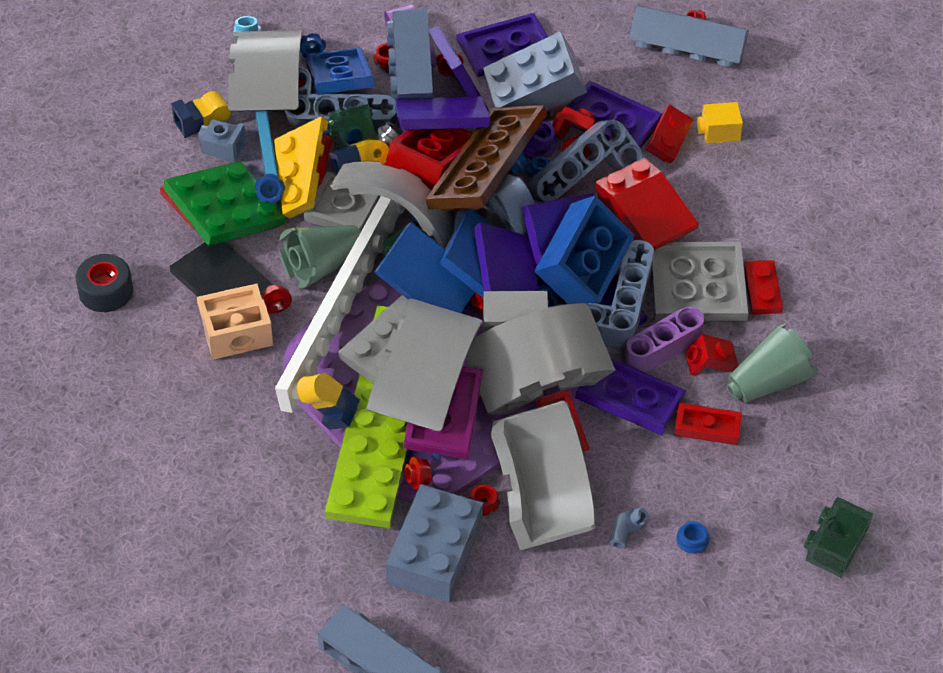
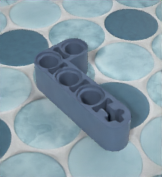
[285,67,398,128]
[527,120,643,202]
[482,174,535,236]
[587,240,654,350]

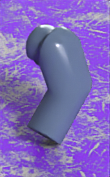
[610,508,649,549]

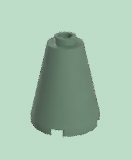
[279,225,362,288]
[727,323,818,403]

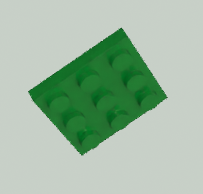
[163,161,287,246]

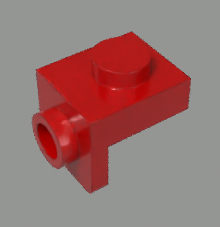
[552,106,597,139]
[685,334,738,376]

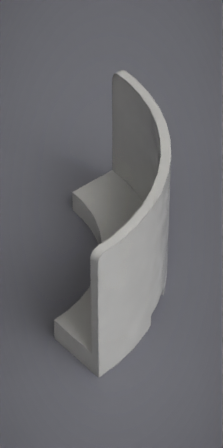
[228,30,304,113]
[331,161,454,249]
[367,298,482,431]
[466,303,615,414]
[491,401,596,550]

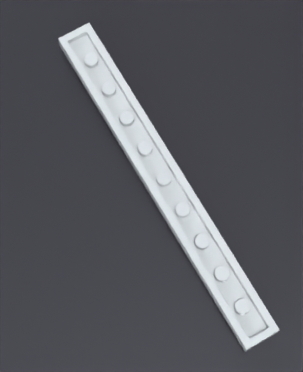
[275,196,405,413]

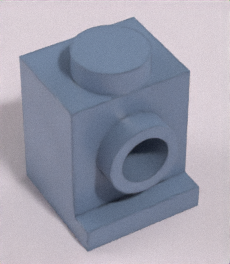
[198,119,246,162]

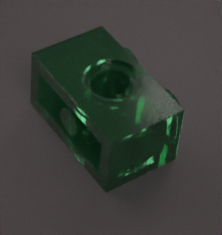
[327,103,377,150]
[804,497,873,578]

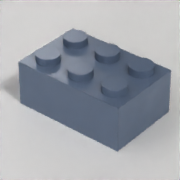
[387,9,433,99]
[483,31,587,111]
[386,484,483,603]

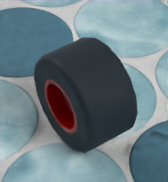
[75,253,133,312]

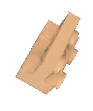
[197,284,273,360]

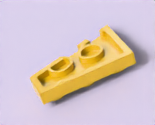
[274,116,328,218]

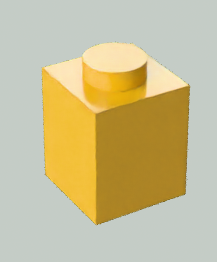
[697,102,743,144]

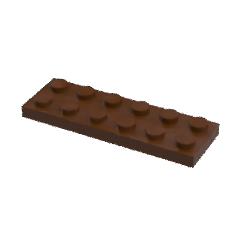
[425,105,547,211]

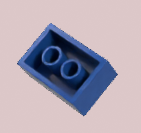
[534,196,635,304]

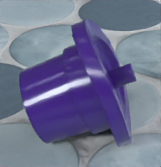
[522,120,557,160]

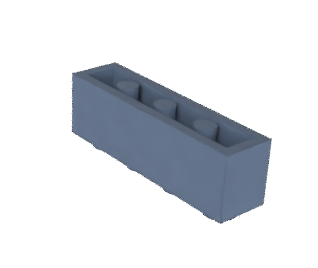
[629,5,749,67]
[318,605,446,673]

